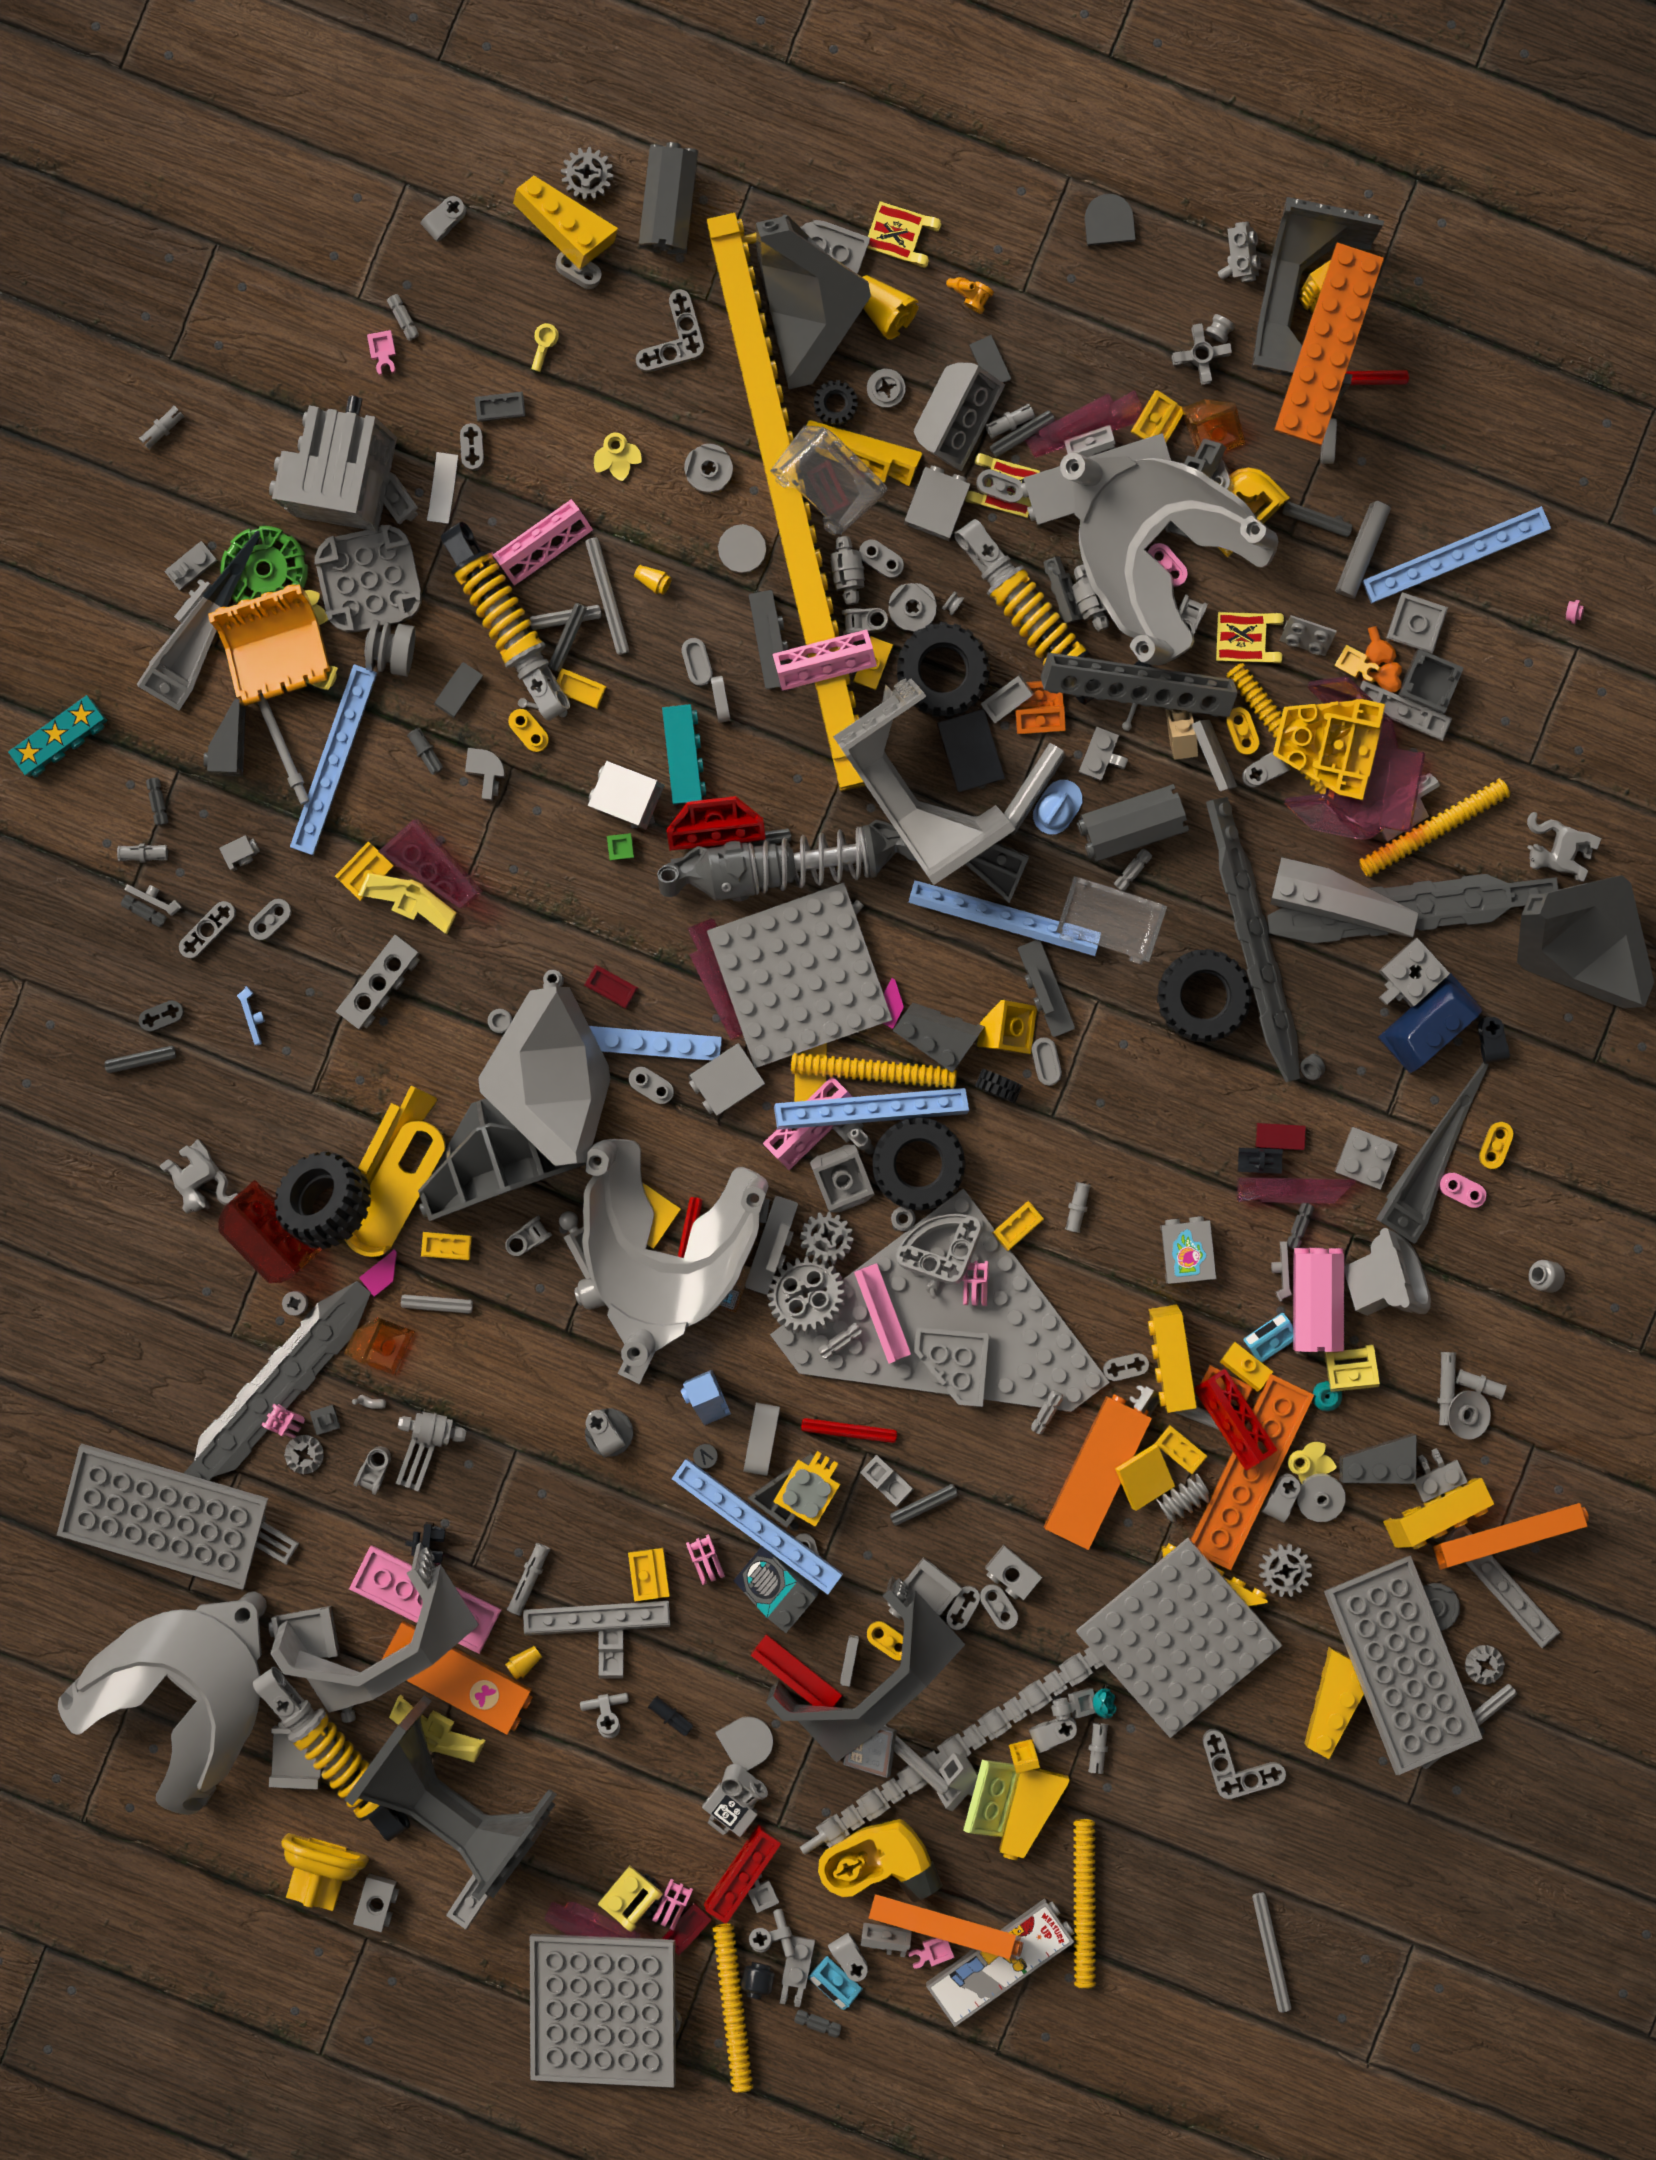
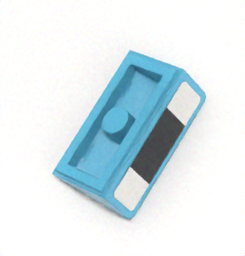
[1244,1313,1293,1362]
[808,1956,863,2010]

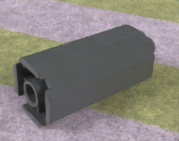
[639,142,699,255]
[1077,784,1189,862]

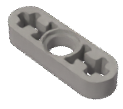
[179,901,236,958]

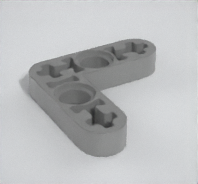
[636,289,704,372]
[1203,1729,1286,1799]

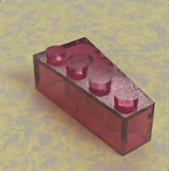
[378,819,483,908]

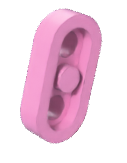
[1148,543,1187,587]
[1439,1173,1486,1208]

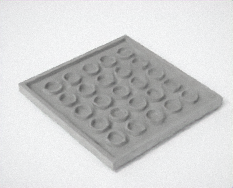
[707,883,892,1068]
[1076,1537,1282,1738]
[530,1934,676,2087]

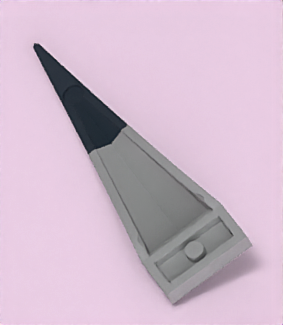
[137,530,260,711]

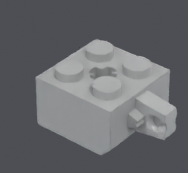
[1379,938,1450,1007]

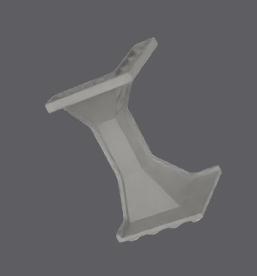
[833,679,1015,885]
[270,1543,479,1713]

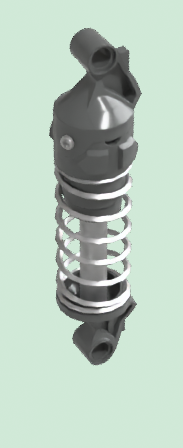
[657,820,917,901]

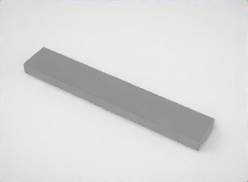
[1444,1525,1560,1648]
[523,1601,670,1636]

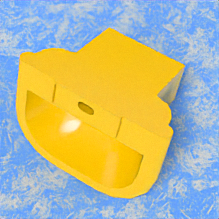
[1218,467,1290,558]
[281,1833,369,1911]

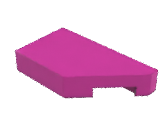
[882,978,904,1029]
[359,1250,397,1296]

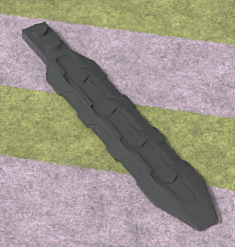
[1206,797,1300,1082]
[1267,874,1558,943]
[184,1281,371,1481]

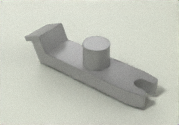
[124,884,183,916]
[1271,1241,1292,1302]

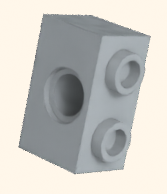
[985,1544,1042,1600]
[353,1873,399,1932]

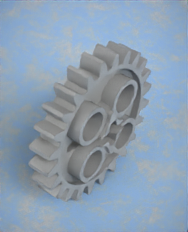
[767,1257,847,1335]

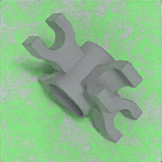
[1172,324,1232,385]

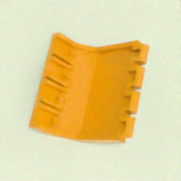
[208,584,330,706]

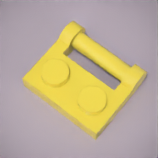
[1324,1345,1380,1392]
[598,1865,663,1932]

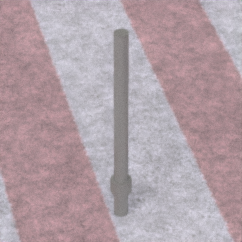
[257,693,309,805]

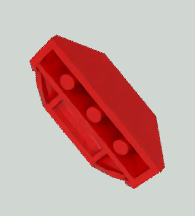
[667,796,766,851]

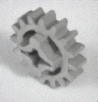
[561,147,614,202]
[800,1212,853,1265]
[1259,1544,1312,1597]

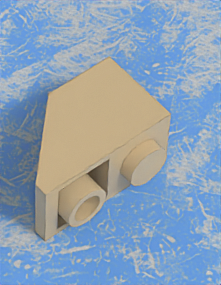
[1166,709,1198,760]

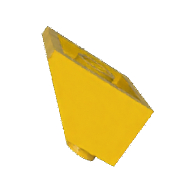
[977,1000,1037,1054]

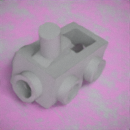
[1218,222,1261,282]

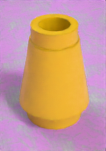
[634,565,672,595]
[505,1646,542,1680]

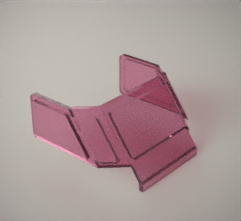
[1284,676,1425,840]

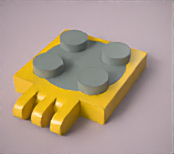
[773,1451,840,1527]

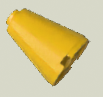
[861,275,919,339]

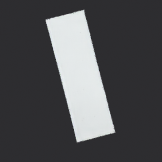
[427,452,458,523]

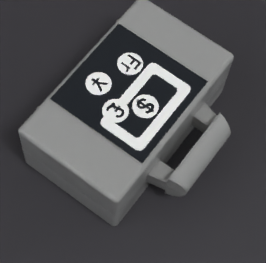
[702,1783,758,1837]

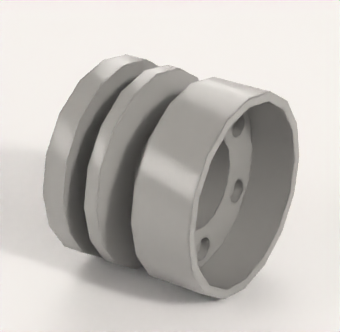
[364,620,416,677]

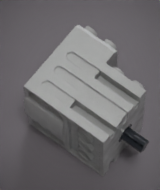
[269,396,397,532]

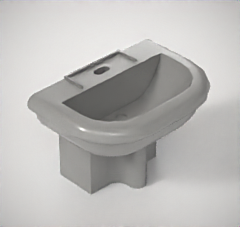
[1344,1228,1431,1316]

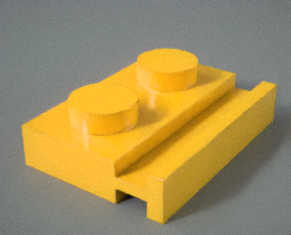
[1131,390,1186,442]
[335,841,394,901]
[628,1548,670,1601]

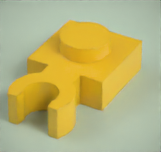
[1334,645,1381,683]

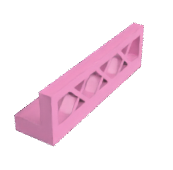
[493,499,593,586]
[773,630,877,691]
[763,1077,852,1170]
[854,1263,911,1364]

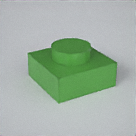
[607,833,634,861]

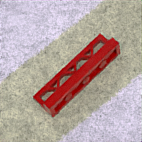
[1194,1368,1278,1471]
[751,1634,842,1707]
[704,1824,781,1924]

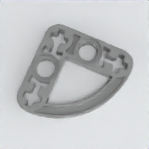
[896,1214,982,1285]

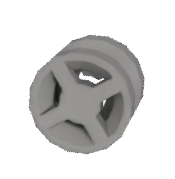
[1205,314,1235,344]
[282,1291,308,1315]

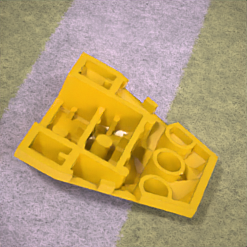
[1273,699,1385,800]

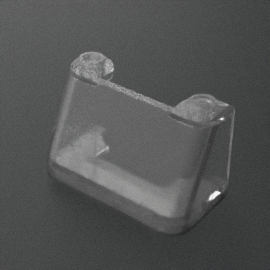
[770,426,887,535]
[1056,875,1167,965]

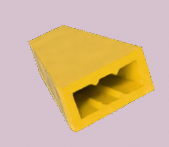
[999,1768,1069,1860]

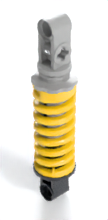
[955,519,1095,705]
[441,521,570,721]
[253,1667,410,1841]

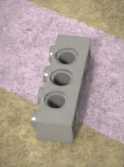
[336,935,420,1030]

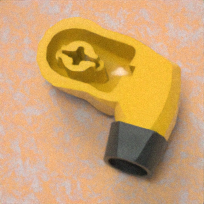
[818,1819,943,1903]

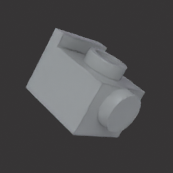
[219,835,260,871]

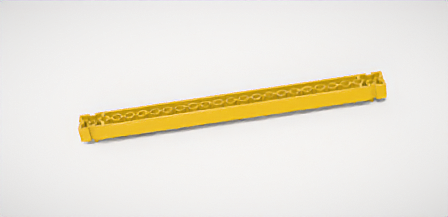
[707,213,866,792]

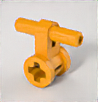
[946,277,994,314]

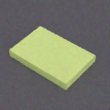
[963,1760,1019,1837]

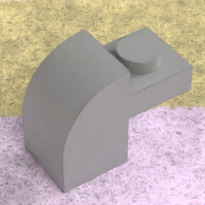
[465,748,506,801]
[937,1752,978,1811]

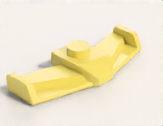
[358,873,457,935]
[389,1694,486,1763]

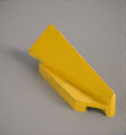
[803,420,922,486]
[358,1086,437,1185]

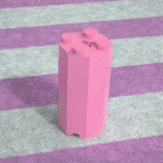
[1293,1248,1344,1352]

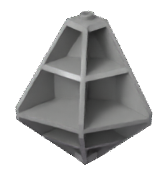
[478,983,610,1166]

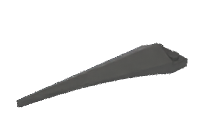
[1376,1062,1489,1244]

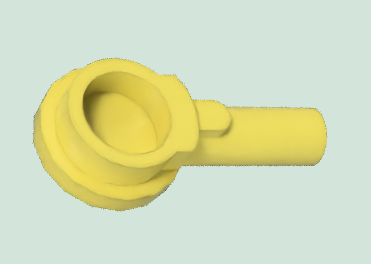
[531,323,559,372]

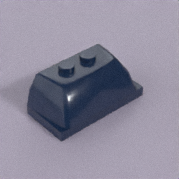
[1377,973,1483,1073]

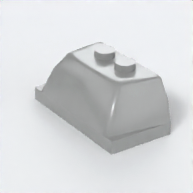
[914,363,1005,471]

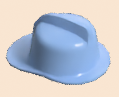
[1033,780,1082,834]

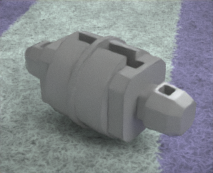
[830,536,865,605]
[1072,564,1109,631]
[397,1412,466,1447]

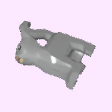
[1527,812,1602,882]
[160,1139,239,1214]

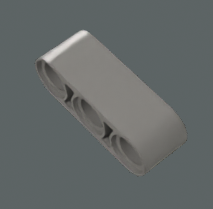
[743,1402,780,1476]

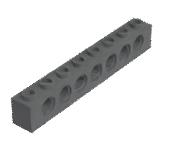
[1041,652,1238,717]

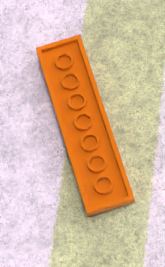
[1274,242,1384,446]
[1190,1374,1314,1570]

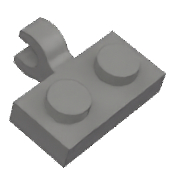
[1079,727,1128,781]

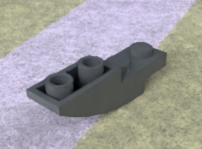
[1168,439,1226,538]

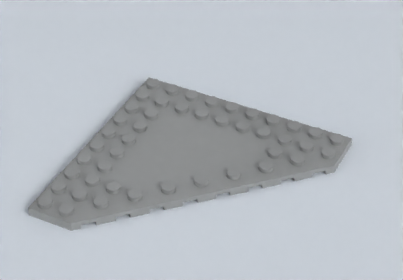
[770,1189,1110,1412]

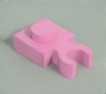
[367,330,396,376]
[908,1937,954,1969]

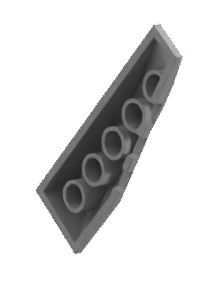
[1271,857,1418,938]

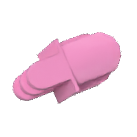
[962,1261,989,1306]
[262,1404,305,1438]
[686,1534,725,1585]
[652,1879,693,1931]

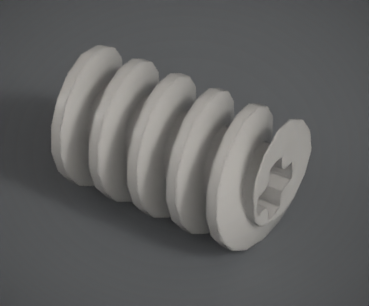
[1156,1473,1210,1524]

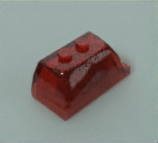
[218,1180,322,1283]

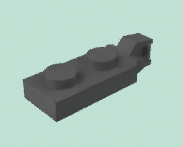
[1044,556,1084,623]

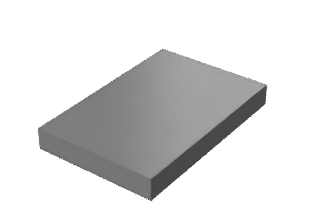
[1192,720,1238,791]

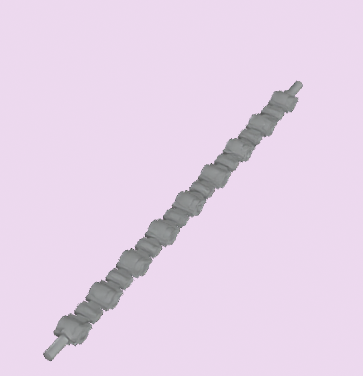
[800,1647,1104,1855]

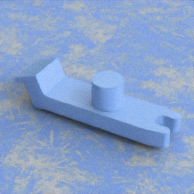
[237,986,265,1046]

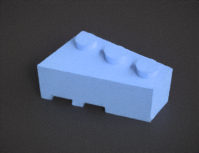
[681,1370,731,1425]

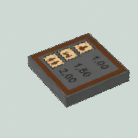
[843,1726,897,1778]

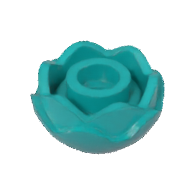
[1312,1381,1342,1411]
[1093,1688,1116,1719]

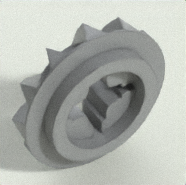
[867,369,905,408]
[284,1435,324,1474]
[1465,1645,1505,1685]

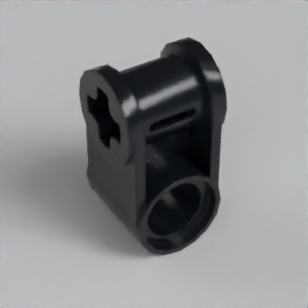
[1478,1017,1510,1064]

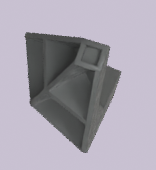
[756,215,871,389]
[1517,875,1654,1008]
[418,1099,596,1221]

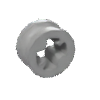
[942,591,964,616]

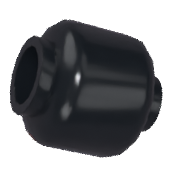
[741,1962,775,2000]

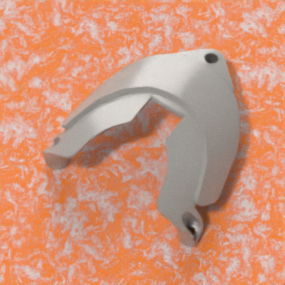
[1060,453,1278,665]
[582,1139,769,1367]
[58,1592,267,1815]

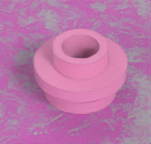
[1566,600,1584,624]

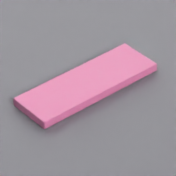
[349,1545,501,1654]

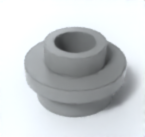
[891,1207,915,1231]

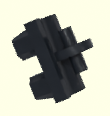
[1237,1147,1283,1174]
[405,1522,446,1565]

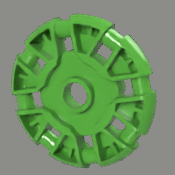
[220,526,308,603]

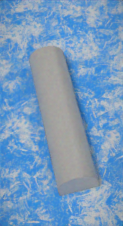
[1335,501,1391,598]
[1004,743,1065,836]

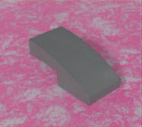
[434,662,483,718]

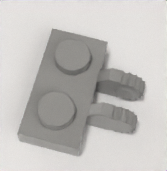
[1414,1448,1467,1502]

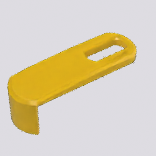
[345,1121,446,1257]

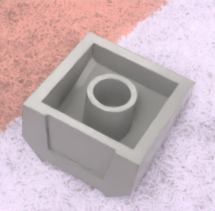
[810,1145,875,1212]

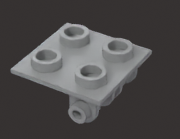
[1279,615,1337,656]

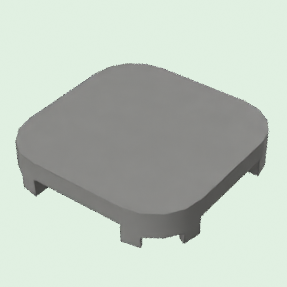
[315,525,422,633]

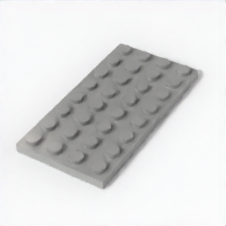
[57,1444,269,1590]
[1324,1556,1483,1775]

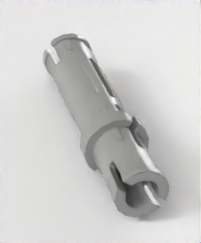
[1437,1352,1456,1425]
[507,1543,550,1616]

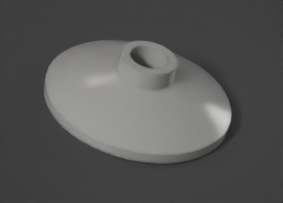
[1448,1391,1491,1439]

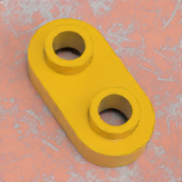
[1226,707,1259,755]
[509,709,549,752]
[1479,1122,1513,1169]
[867,1621,903,1660]

